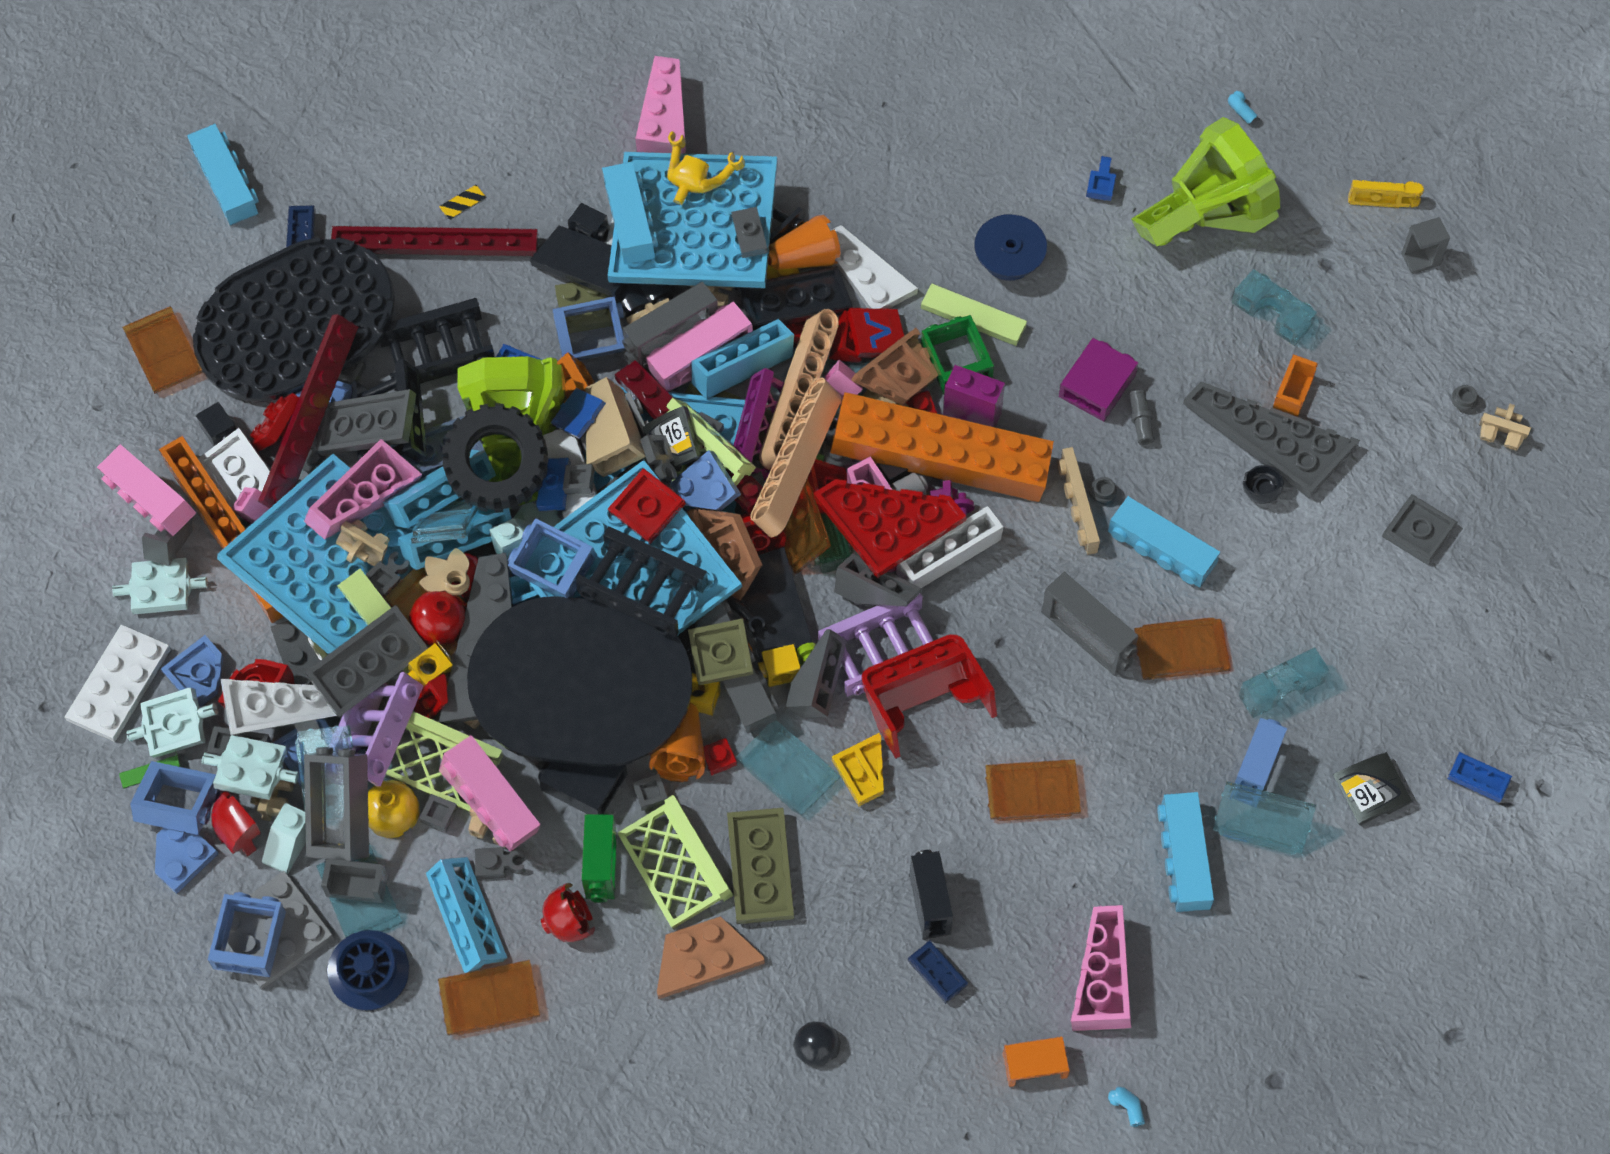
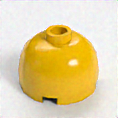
[368,780,420,838]

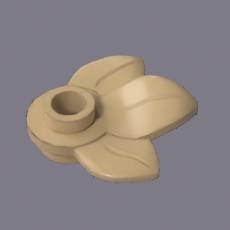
[419,548,470,595]

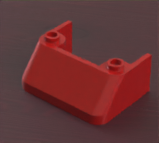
[861,634,997,759]

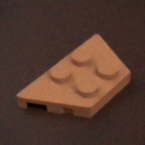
[851,328,938,405]
[687,507,762,601]
[657,916,765,999]

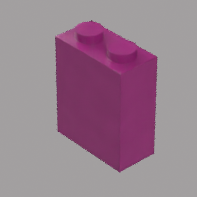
[1058,338,1138,422]
[943,365,1005,427]

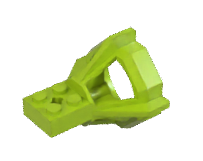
[1131,117,1280,246]
[458,356,565,509]

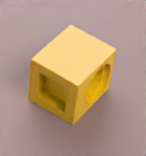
[407,643,453,688]
[758,644,800,687]
[690,673,721,716]

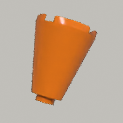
[768,215,840,270]
[649,702,706,782]

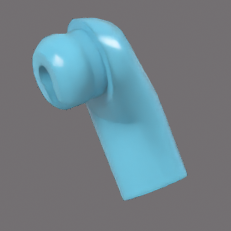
[1228,91,1257,124]
[1108,1087,1145,1127]

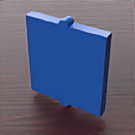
[551,388,606,439]

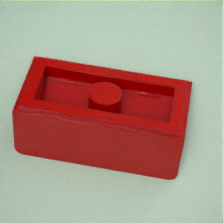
[830,311,862,362]
[413,674,448,720]

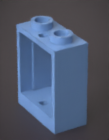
[552,296,625,361]
[508,518,597,598]
[1230,718,1287,807]
[130,761,221,835]
[208,892,286,977]

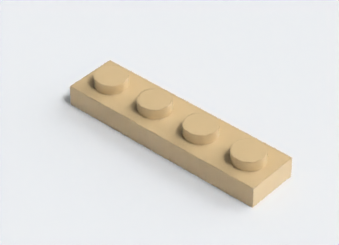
[1057,447,1100,555]

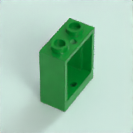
[921,315,994,394]
[582,814,617,903]

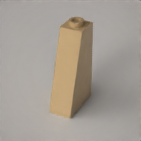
[586,377,646,477]

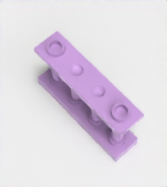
[818,593,933,697]
[326,672,423,787]

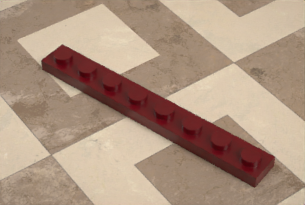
[331,226,538,256]
[258,314,358,508]
[615,360,763,514]

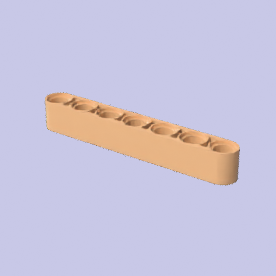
[759,309,839,470]
[750,378,842,537]

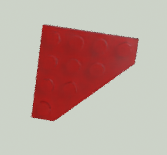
[813,479,967,578]

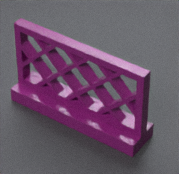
[733,368,784,481]

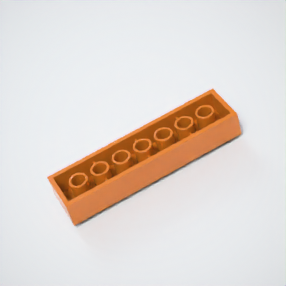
[830,392,1054,502]

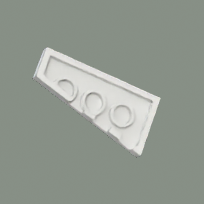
[830,225,918,309]
[221,679,336,735]

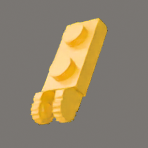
[1348,180,1424,208]

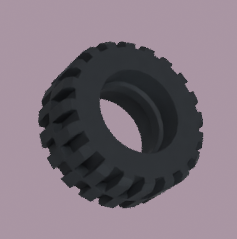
[442,403,549,513]

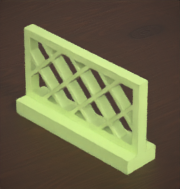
[666,398,756,511]
[386,712,503,812]
[617,795,734,929]

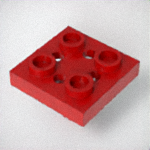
[250,393,299,452]

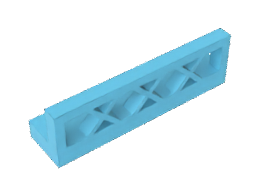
[426,857,507,975]

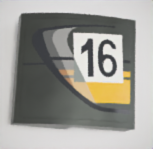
[643,406,701,471]
[1333,752,1413,826]

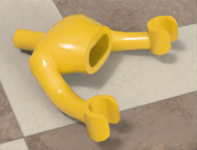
[667,131,745,205]

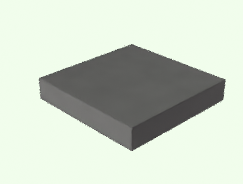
[1382,494,1458,565]

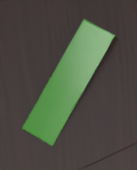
[119,751,180,788]

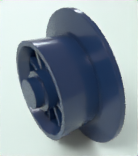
[974,214,1047,281]
[327,930,409,1011]

